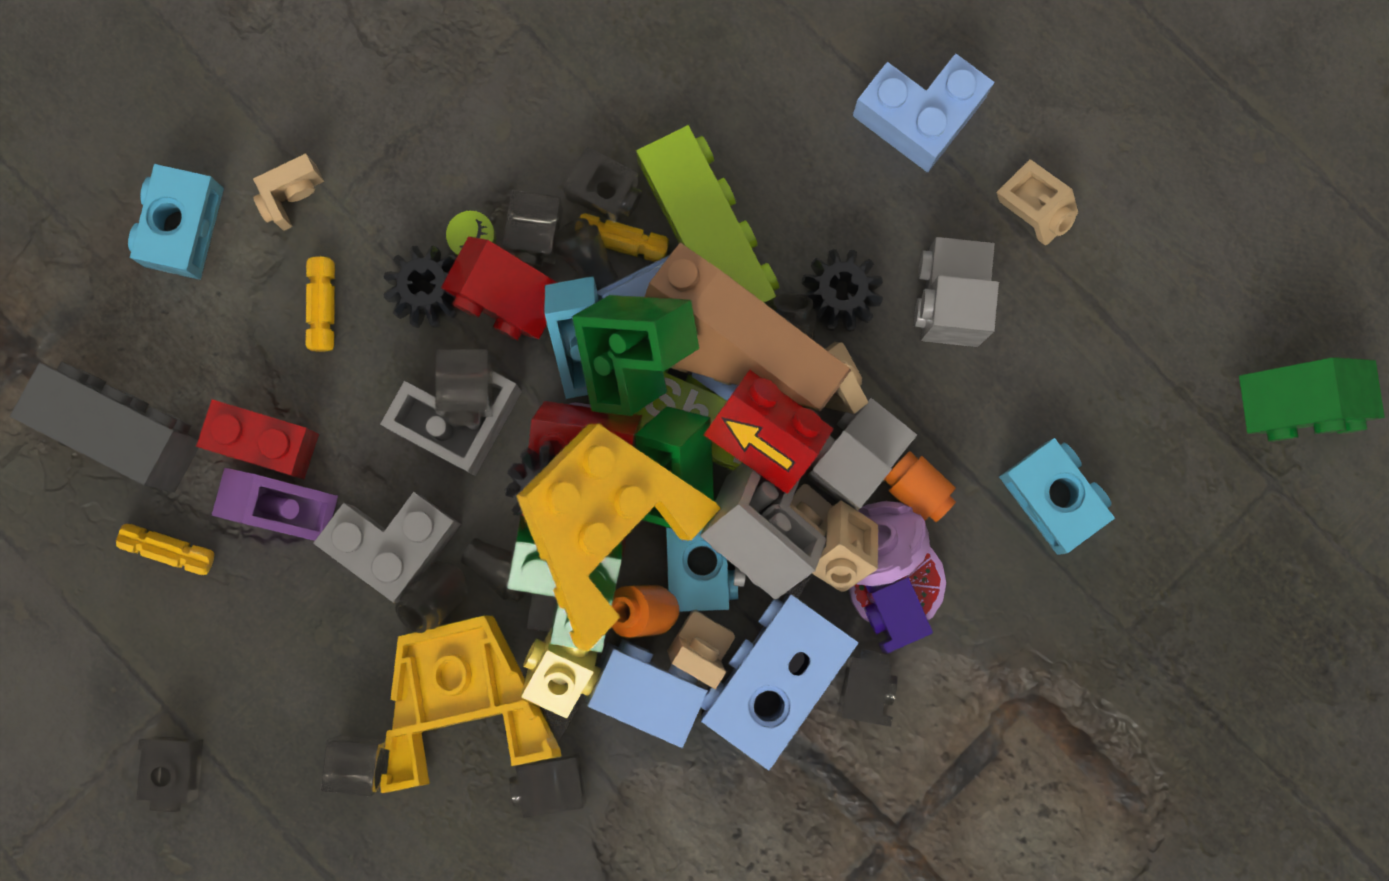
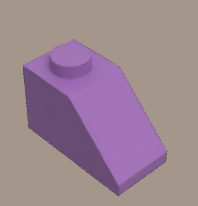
[211,468,338,541]

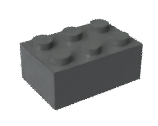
[10,361,199,493]

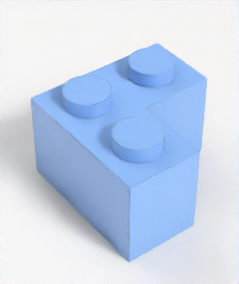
[852,53,995,173]
[584,639,707,748]

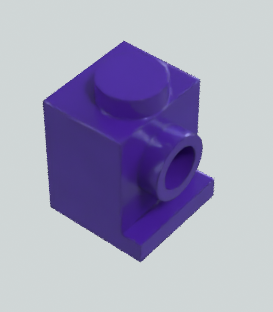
[864,577,933,654]

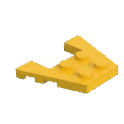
[517,424,721,651]
[380,615,561,793]

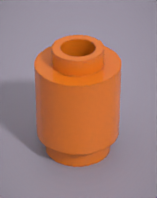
[884,451,956,523]
[612,585,679,638]

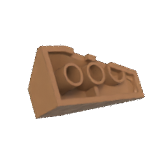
[644,243,851,412]

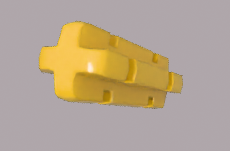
[575,213,669,262]
[306,256,335,352]
[116,523,215,575]

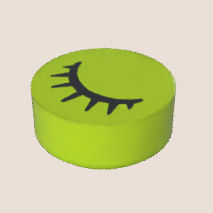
[446,211,496,256]

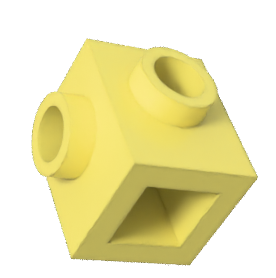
[521,628,601,718]

